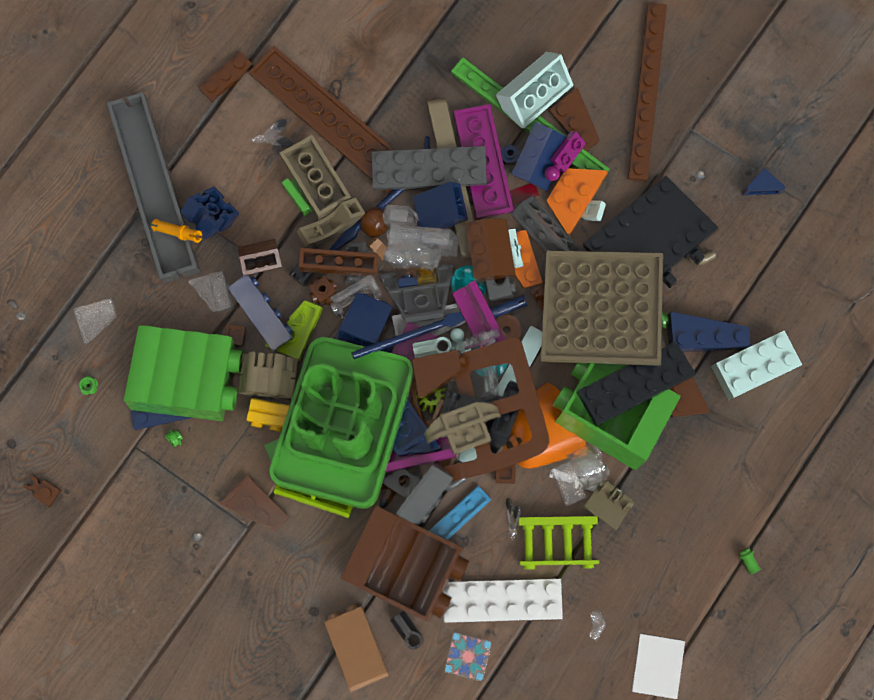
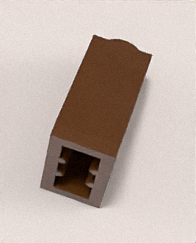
[412,350,467,399]

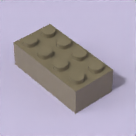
[280,135,351,221]

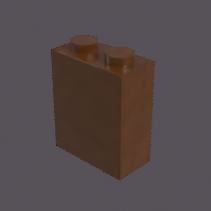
[238,239,282,275]

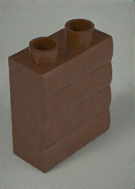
[340,506,470,622]

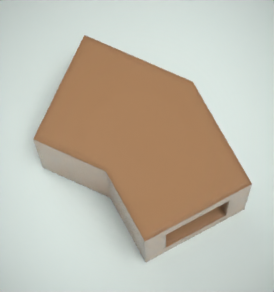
[366,237,390,260]

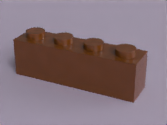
[299,248,378,277]

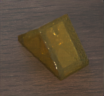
[415,256,437,285]

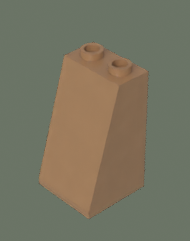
[324,604,389,692]

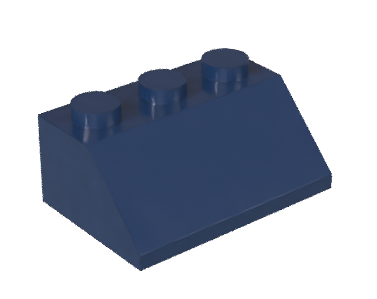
[511,122,566,191]

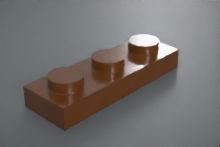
[199,51,253,102]

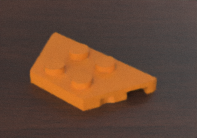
[547,168,608,235]

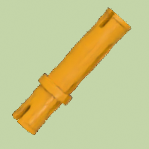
[151,219,202,243]

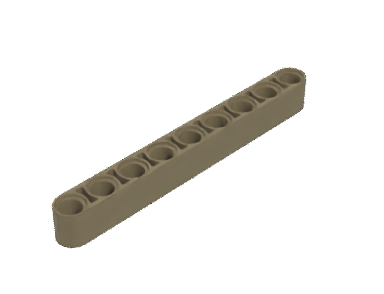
[427,98,473,260]

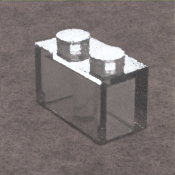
[550,461,586,506]

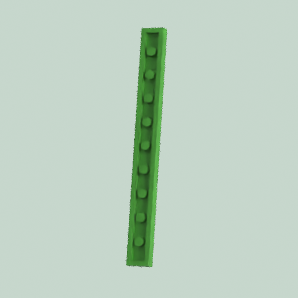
[451,58,610,172]

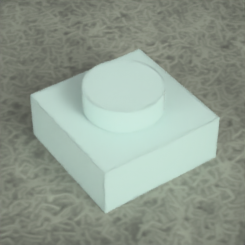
[582,200,606,221]

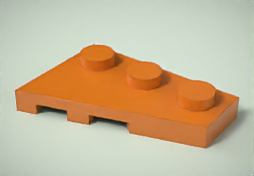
[515,230,543,289]

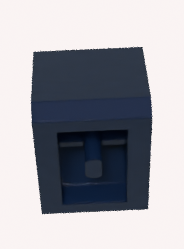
[742,168,785,196]

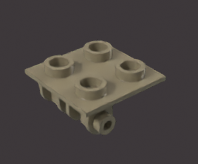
[584,480,635,530]

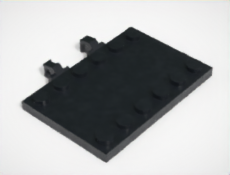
[583,176,719,289]

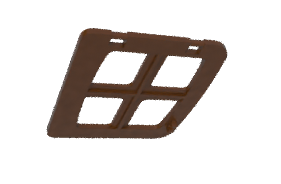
[410,338,550,481]

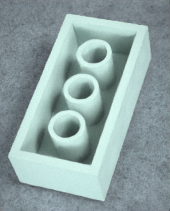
[711,331,802,400]

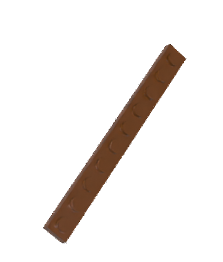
[628,2,667,182]

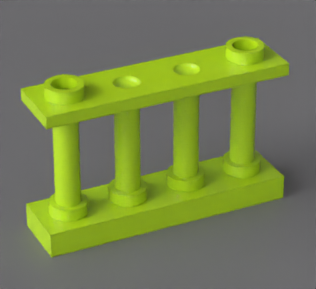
[518,516,599,569]

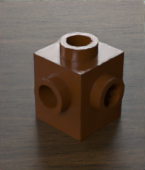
[309,276,337,306]

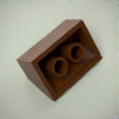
[466,219,516,282]

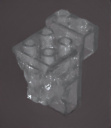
[383,204,460,271]

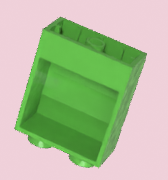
[124,326,244,421]
[553,363,681,470]

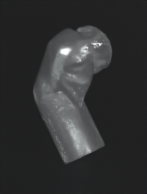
[588,611,606,641]

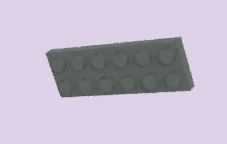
[372,146,487,190]

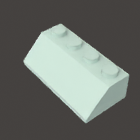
[496,52,573,129]

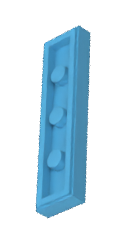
[429,485,491,540]

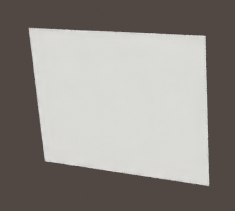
[632,634,685,699]

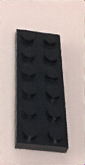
[576,341,696,427]

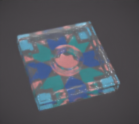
[444,632,492,682]

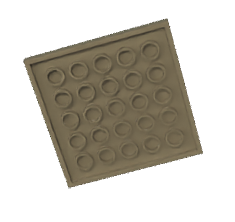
[541,251,663,365]

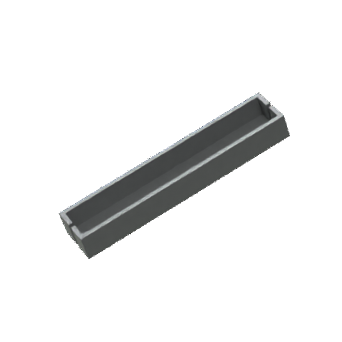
[107,92,201,284]

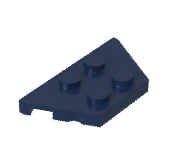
[393,399,441,457]

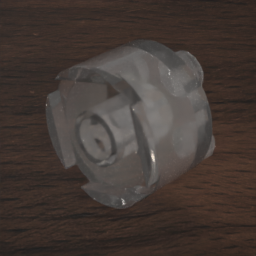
[567,445,610,490]

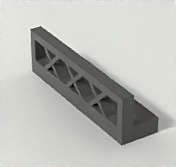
[511,196,583,252]

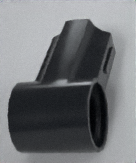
[390,610,424,649]

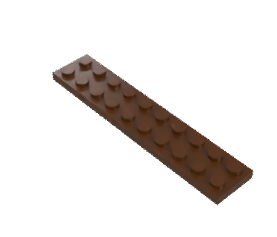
[249,46,396,194]

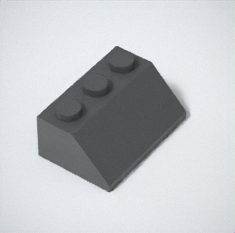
[396,462,454,525]

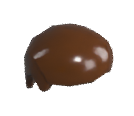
[360,207,389,237]

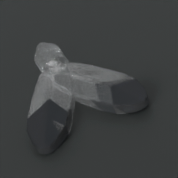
[251,120,292,147]
[506,498,521,541]

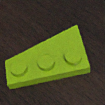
[265,300,323,361]

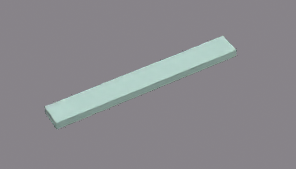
[458,326,542,462]

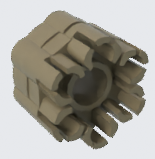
[238,352,298,399]

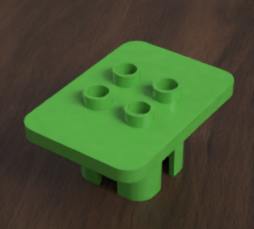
[270,337,414,509]

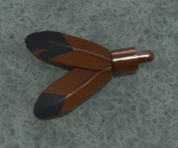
[379,476,409,509]

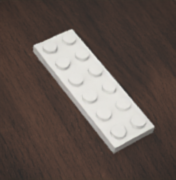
[444,579,563,622]

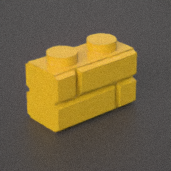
[247,398,290,432]

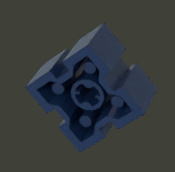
[180,186,239,239]

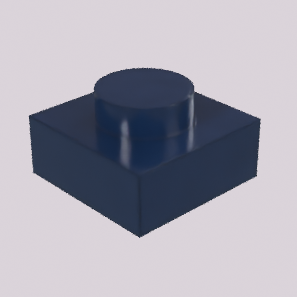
[398,275,418,288]

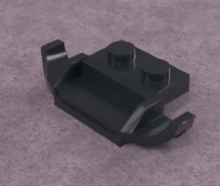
[483,380,519,454]

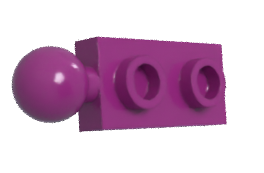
[545,131,586,181]

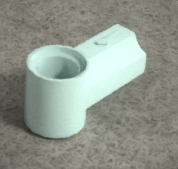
[413,337,451,358]

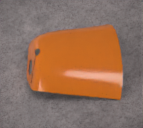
[503,382,586,468]

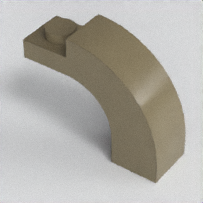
[296,197,365,248]

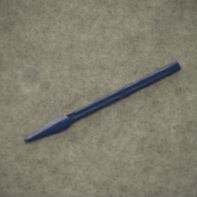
[329,189,405,251]
[351,312,465,359]

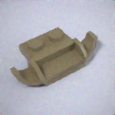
[424,402,501,455]

